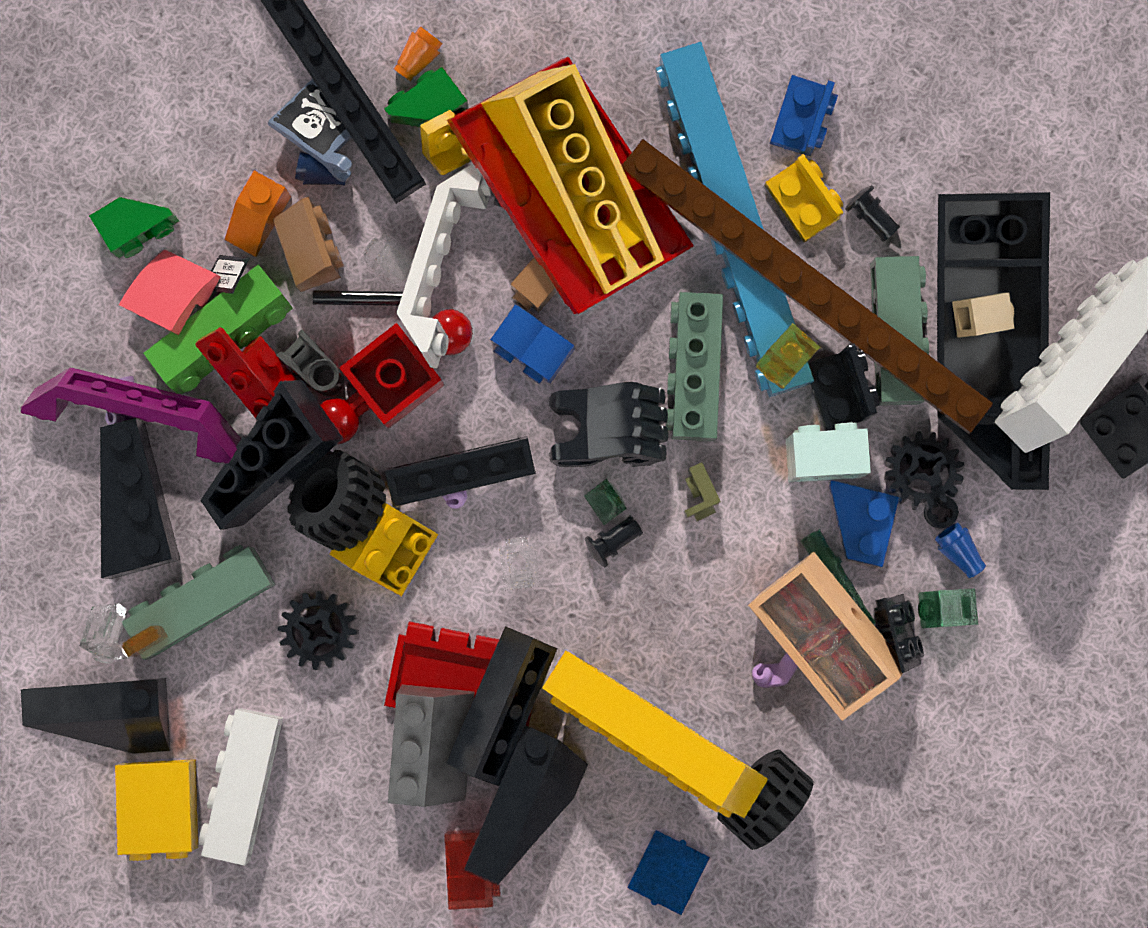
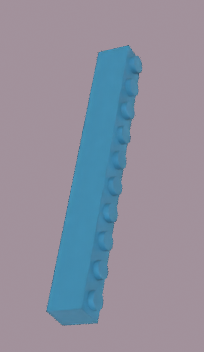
[655,41,814,398]

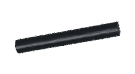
[313,290,403,306]

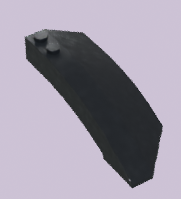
[937,191,1050,490]

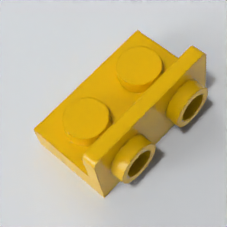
[764,154,844,243]

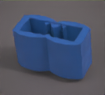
[490,304,575,384]

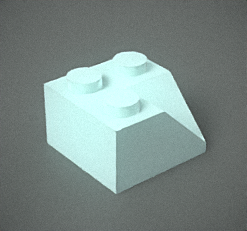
[786,423,871,482]

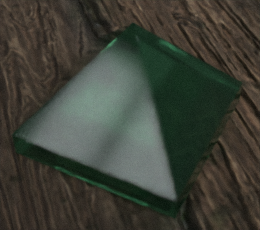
[584,479,627,525]

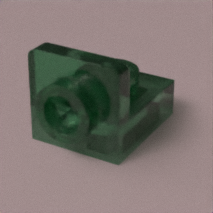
[918,588,979,628]

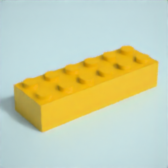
[542,650,768,818]

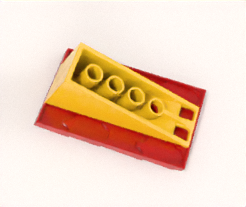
[447,57,694,314]

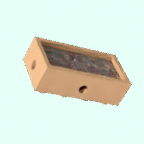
[748,552,903,721]

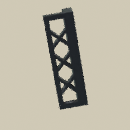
[385,436,536,507]

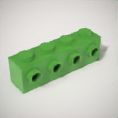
[143,264,293,394]

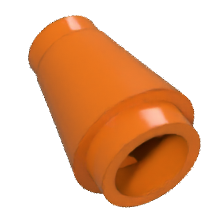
[394,26,443,82]

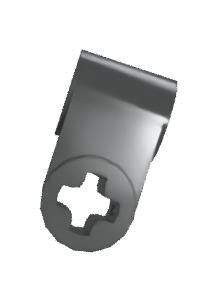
[277,329,344,396]

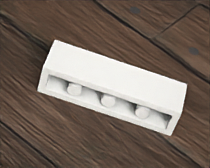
[199,708,283,866]

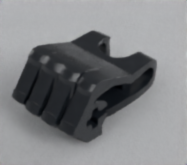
[549,382,669,467]

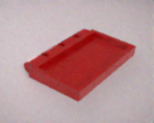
[384,621,532,727]

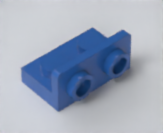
[770,75,838,156]

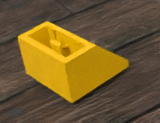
[329,503,439,597]

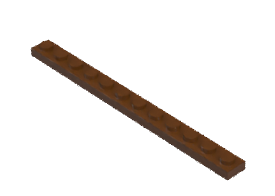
[622,139,993,434]

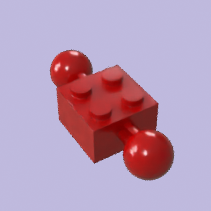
[320,309,473,445]

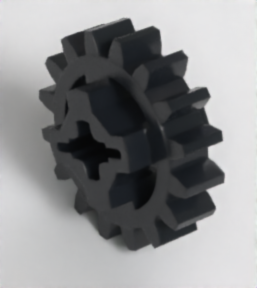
[884,431,965,511]
[278,591,359,670]

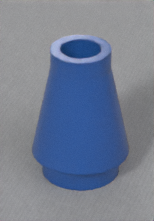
[935,523,986,578]

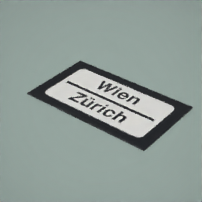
[211,255,250,294]

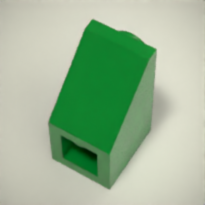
[384,67,469,127]
[89,197,179,258]

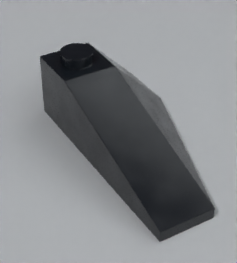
[21,678,170,754]
[463,725,588,885]

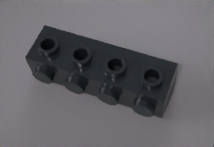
[447,626,558,786]

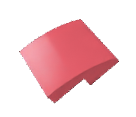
[119,250,221,336]

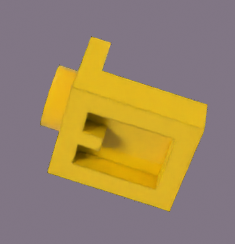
[420,110,470,175]

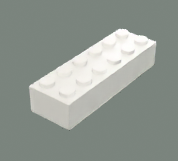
[995,257,1148,453]

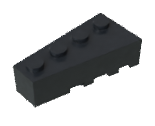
[200,380,344,530]
[100,418,181,579]

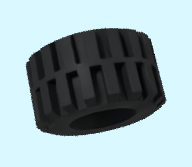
[287,449,386,551]
[717,749,814,850]

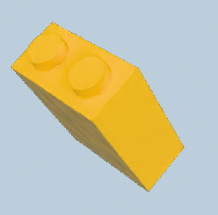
[115,759,198,861]

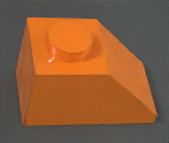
[224,170,291,257]

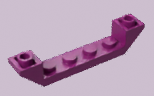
[21,367,242,463]

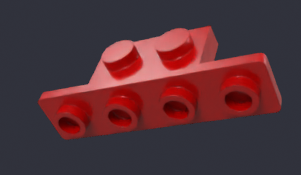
[195,327,297,420]

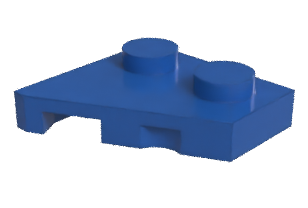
[829,480,899,567]

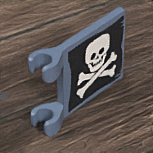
[268,79,352,182]

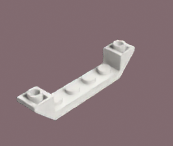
[397,164,494,368]

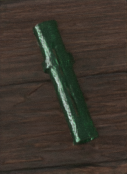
[800,529,876,625]

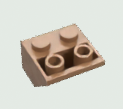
[273,197,344,292]

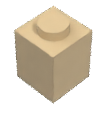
[952,292,1014,338]

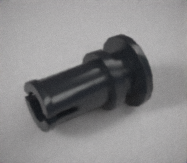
[845,185,900,242]
[585,515,643,568]

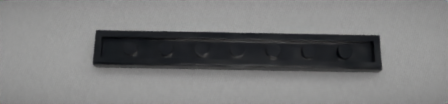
[260,0,426,204]

